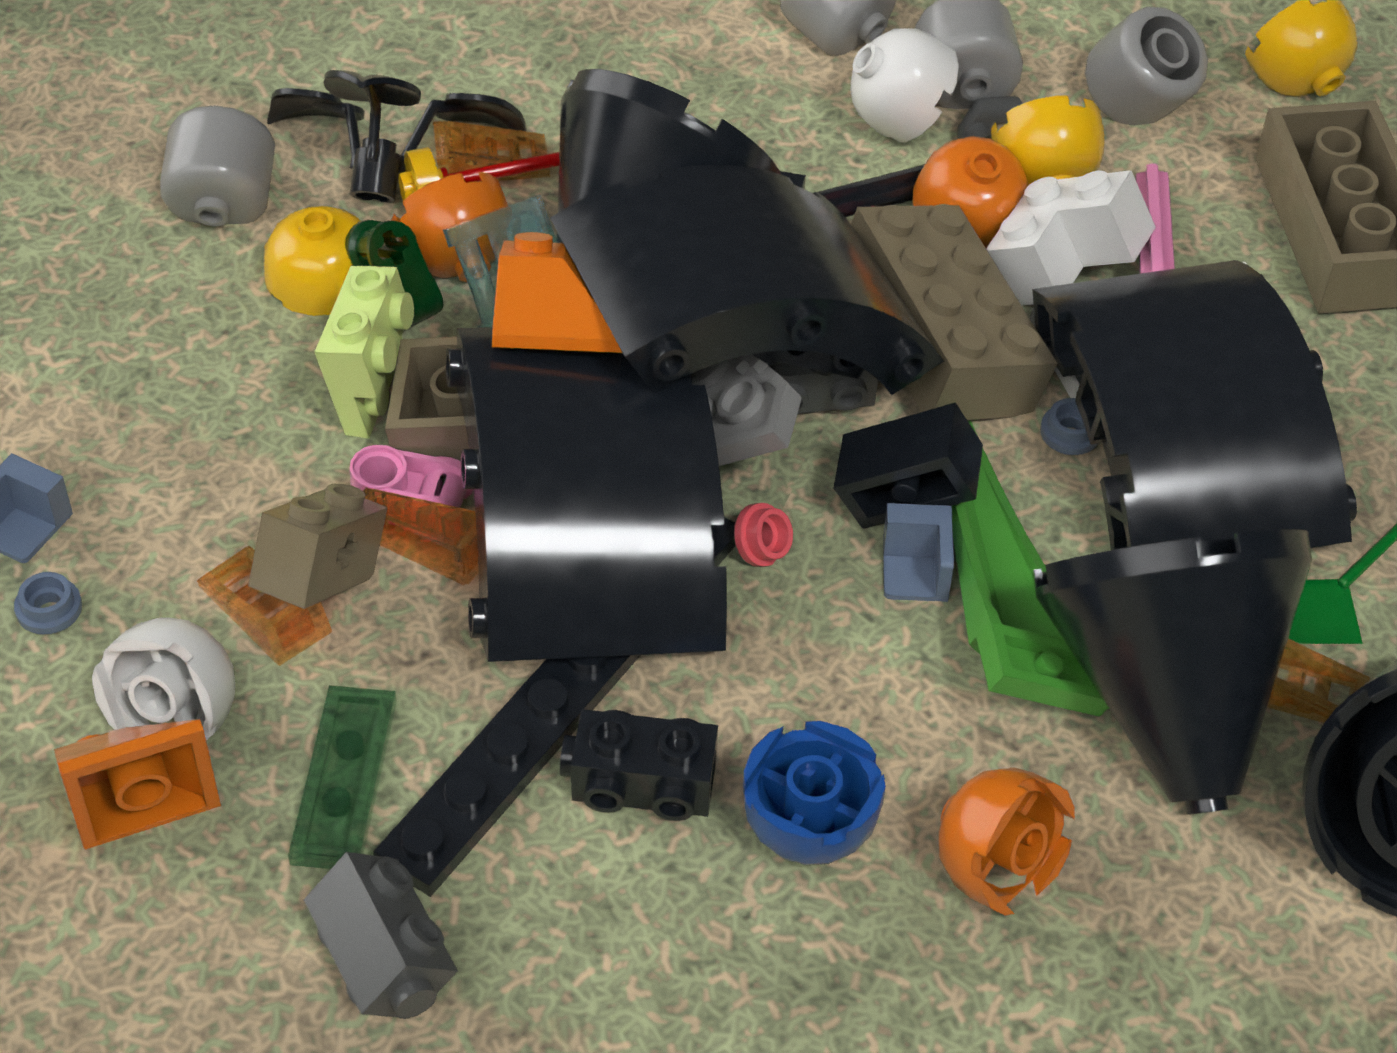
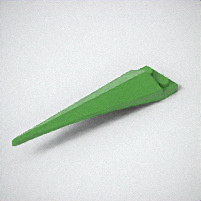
[951,420,1108,717]

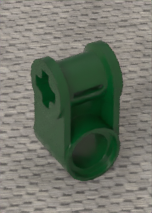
[345,220,444,331]

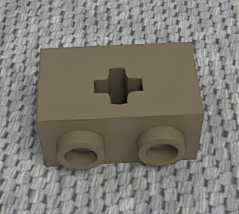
[248,484,388,609]

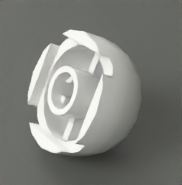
[851,28,959,142]
[92,618,235,741]

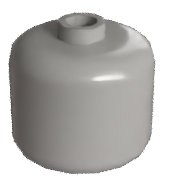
[780,0,896,56]
[915,0,1023,109]
[1085,7,1208,126]
[160,105,275,226]

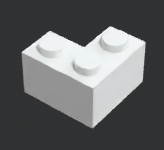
[986,170,1156,306]

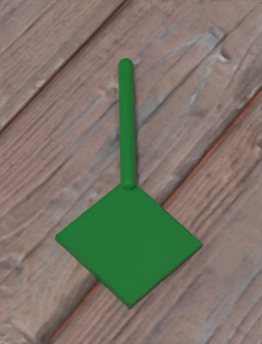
[1287,523,1397,644]

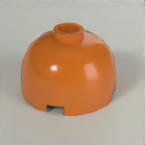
[913,136,1029,248]
[391,172,512,282]
[939,767,1075,916]

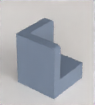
[0,453,73,563]
[883,503,954,602]

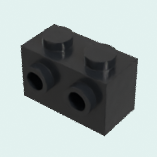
[833,402,983,529]

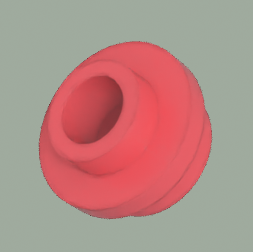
[734,503,793,567]

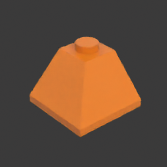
[492,232,622,353]
[54,719,221,850]

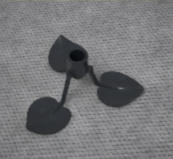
[267,70,527,203]

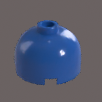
[743,721,886,865]

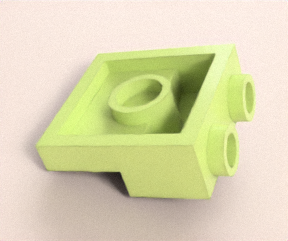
[314,266,414,439]

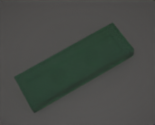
[288,685,397,869]

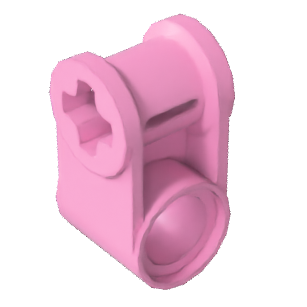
[350,445,473,539]

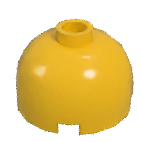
[1245,0,1358,97]
[991,95,1105,185]
[264,206,378,316]

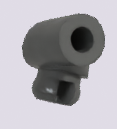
[957,96,1022,139]

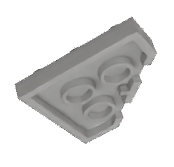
[692,354,802,466]

